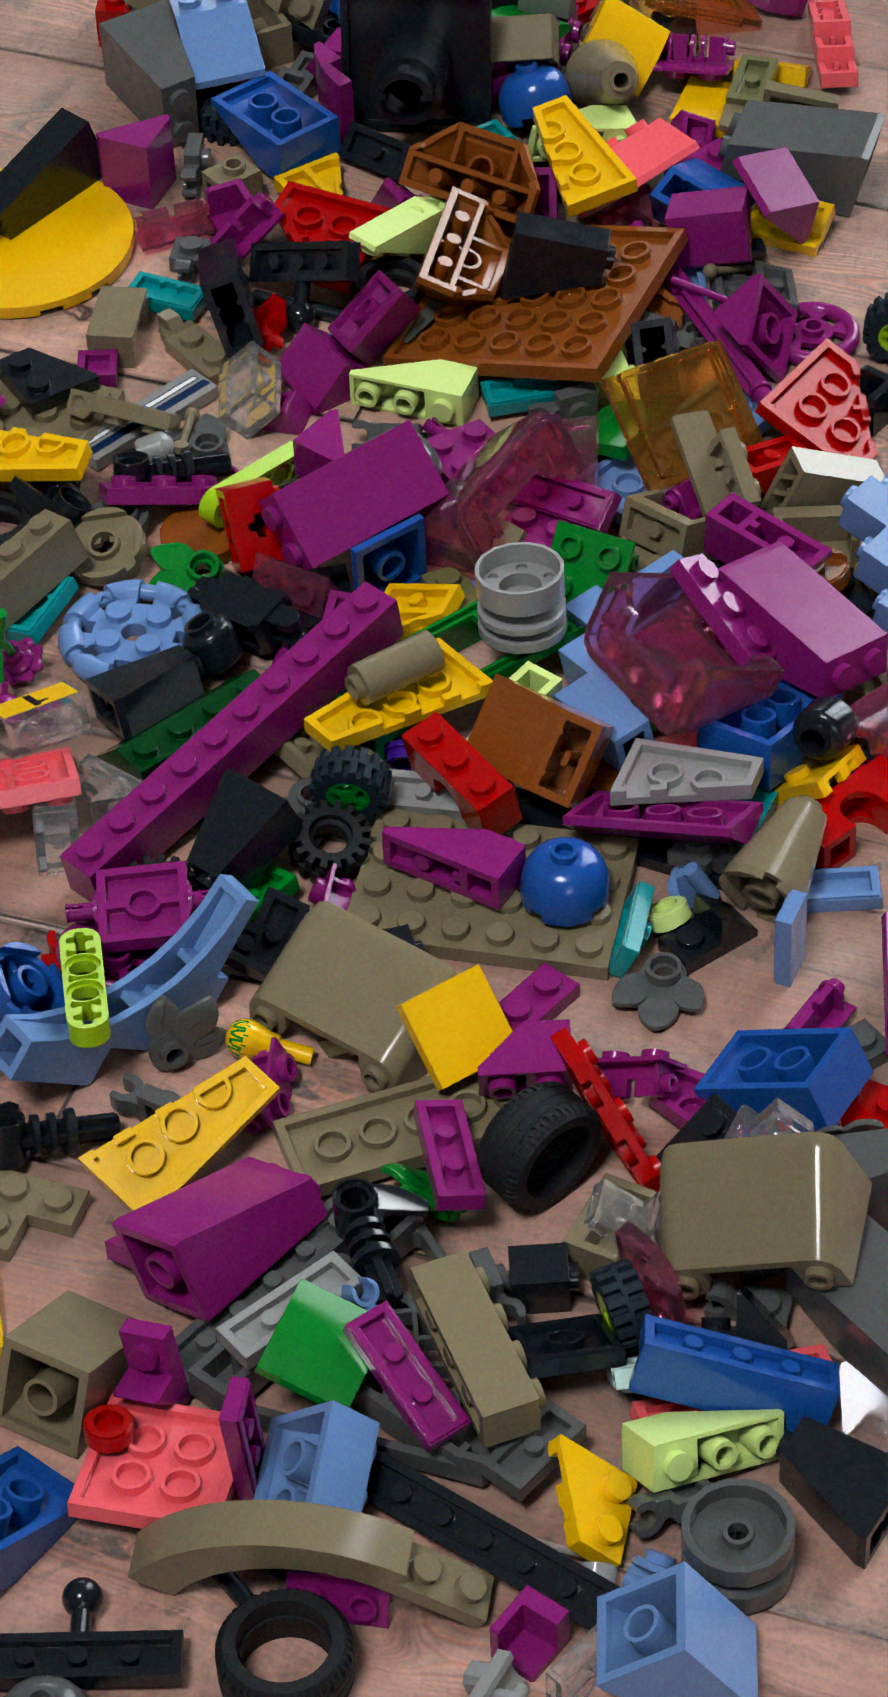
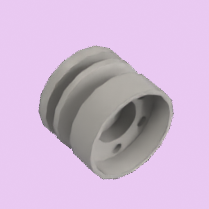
[475,542,567,654]

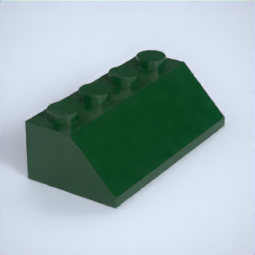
[94,669,261,794]

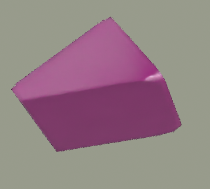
[670,110,715,148]
[255,389,312,435]

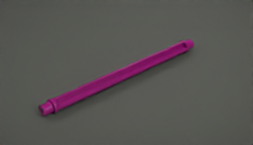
[630,221,772,404]

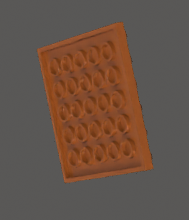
[383,221,688,383]

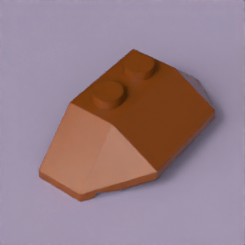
[398,122,541,223]
[412,186,509,303]

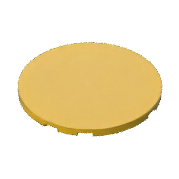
[0,169,135,319]

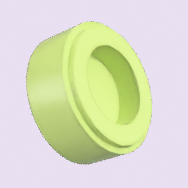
[647,895,692,933]

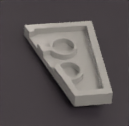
[610,738,764,806]

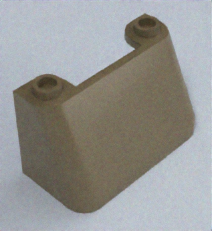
[249,901,457,1092]
[659,1131,873,1300]

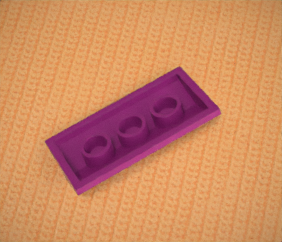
[563,790,764,845]

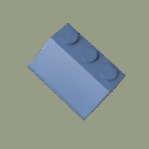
[253,1400,380,1570]

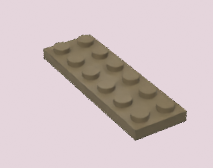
[273,1071,511,1197]

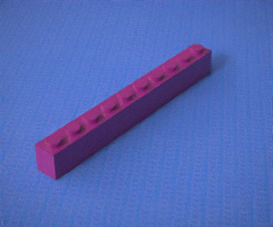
[60,581,404,902]

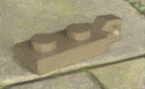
[156,308,243,385]
[66,388,182,434]

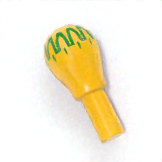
[225,1018,315,1065]

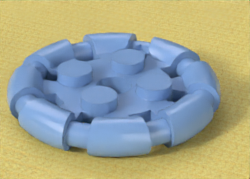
[58,579,202,681]

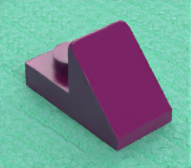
[113,1318,191,1405]

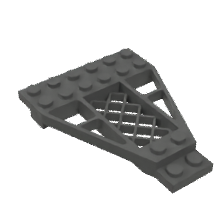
[175,1197,587,1501]

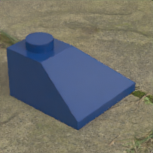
[351,514,427,592]

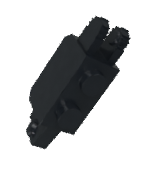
[187,571,309,656]

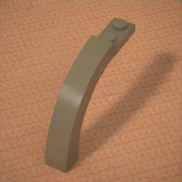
[128,1499,494,1629]

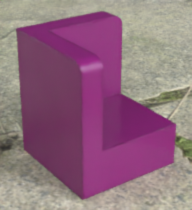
[205,178,251,235]
[489,1585,571,1682]

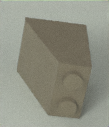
[0,1290,135,1459]

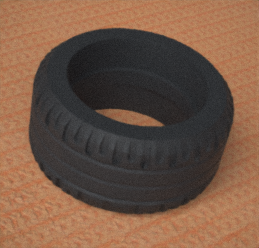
[477,1081,601,1211]
[215,1588,356,1697]

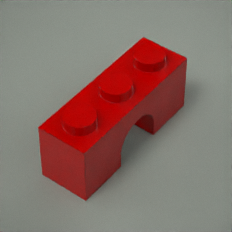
[401,711,523,835]
[815,754,888,869]

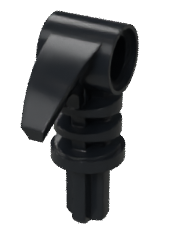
[112,448,232,482]
[9,476,91,529]
[0,1101,121,1170]
[332,1178,430,1308]

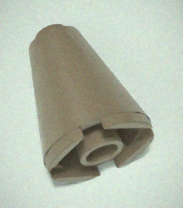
[565,39,638,108]
[719,795,827,923]

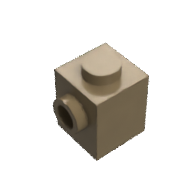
[201,153,263,203]

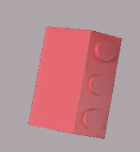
[579,118,700,219]

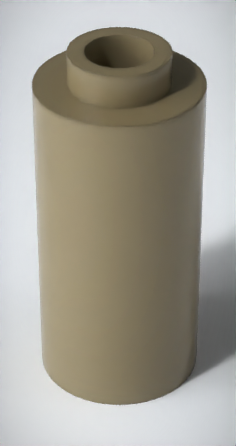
[345,630,445,705]

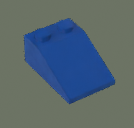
[211,71,341,177]
[697,670,843,791]
[694,1027,873,1133]
[0,1446,79,1592]

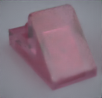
[592,183,653,227]

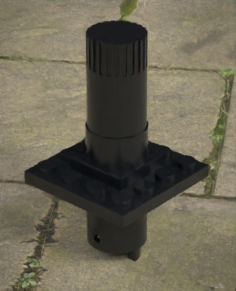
[340,0,492,132]

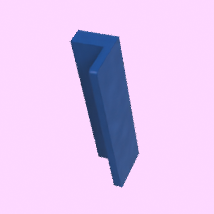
[629,1314,840,1432]

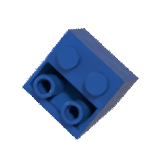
[650,158,755,225]

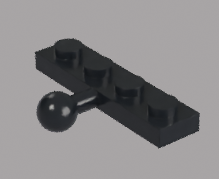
[249,241,361,333]
[0,1577,185,1690]

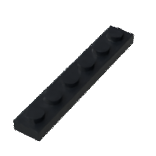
[366,1448,620,1634]

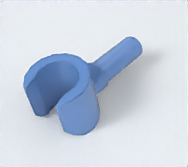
[341,1277,380,1311]

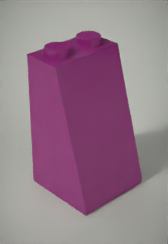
[258,419,449,575]
[715,541,888,697]
[111,1157,328,1322]

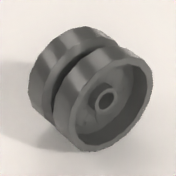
[681,1478,795,1614]

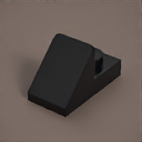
[658,893,758,976]
[695,1287,794,1350]

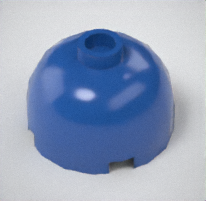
[498,60,575,128]
[520,837,610,927]
[0,942,65,1024]

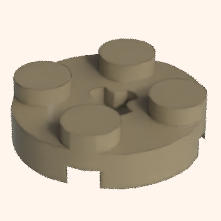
[73,507,147,586]

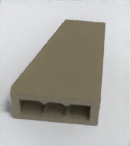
[759,446,885,515]

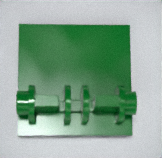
[551,520,639,603]

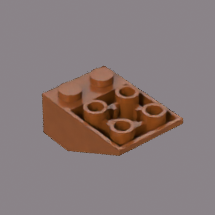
[467,674,615,808]

